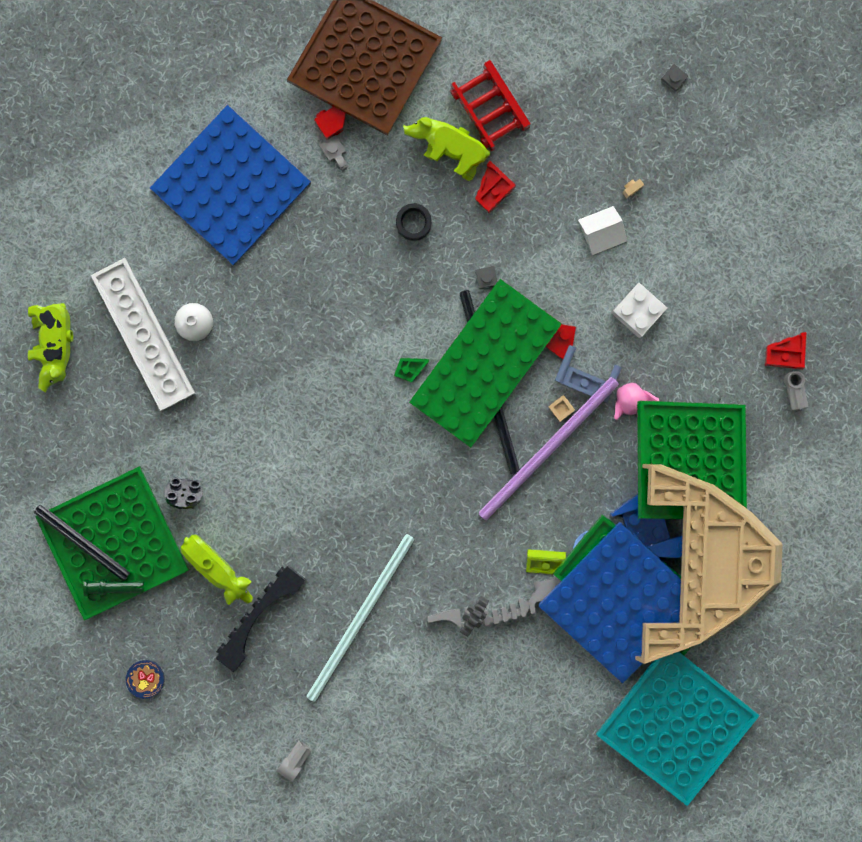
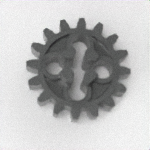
[460,596,489,637]

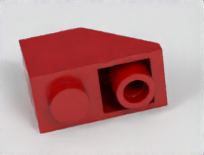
[314,106,347,140]

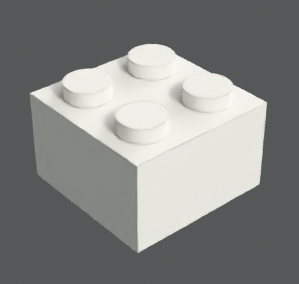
[611,283,667,338]

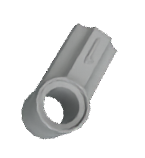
[784,371,808,410]
[276,740,312,782]

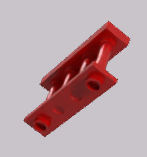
[450,60,531,151]

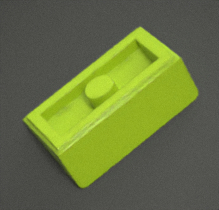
[526,549,566,574]

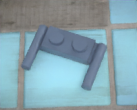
[554,345,622,403]

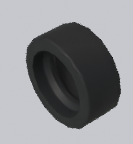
[396,203,432,241]

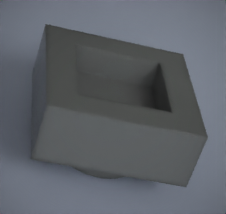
[661,64,688,91]
[475,266,498,289]

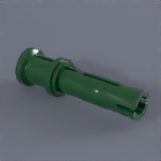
[83,579,144,597]

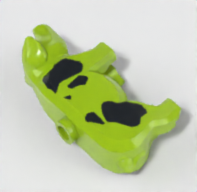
[28,303,74,393]

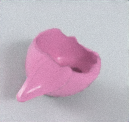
[614,383,659,420]

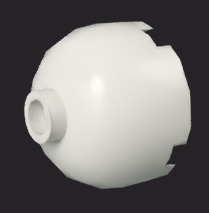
[175,303,213,341]

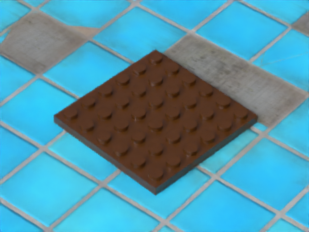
[287,0,442,136]

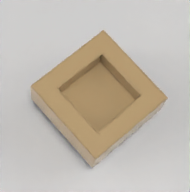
[623,179,644,199]
[548,395,575,422]

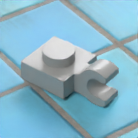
[320,135,348,170]

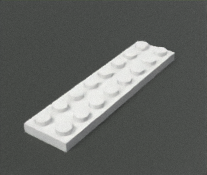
[91,258,196,411]

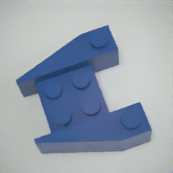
[610,493,683,558]

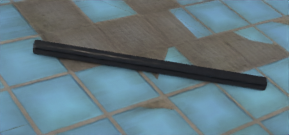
[459,290,520,474]

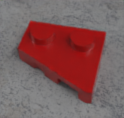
[475,161,516,213]
[546,324,576,359]
[765,332,807,370]

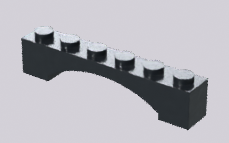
[216,565,306,673]

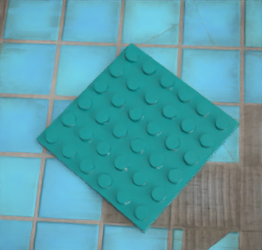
[596,651,760,806]

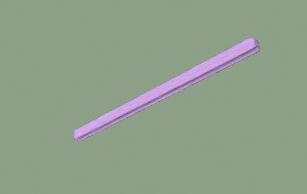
[479,377,619,520]

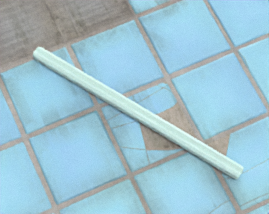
[307,534,414,702]

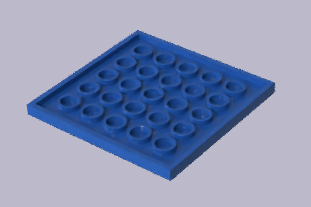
[150,105,311,266]
[538,522,681,684]

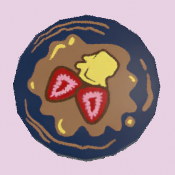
[126,660,165,699]

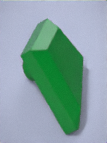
[394,358,429,383]

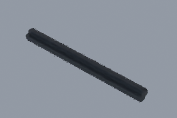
[34,505,130,581]

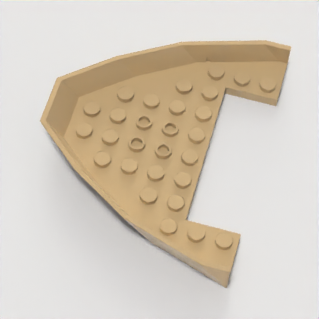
[635,464,783,664]

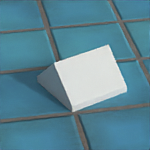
[578,206,627,255]

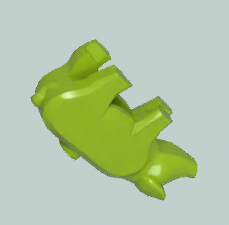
[403,117,490,181]
[180,535,253,605]

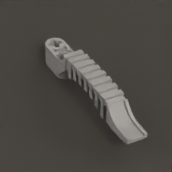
[427,577,561,627]

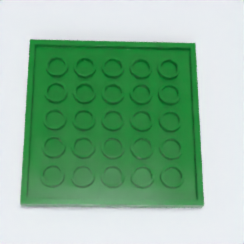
[637,401,747,519]
[35,466,189,621]

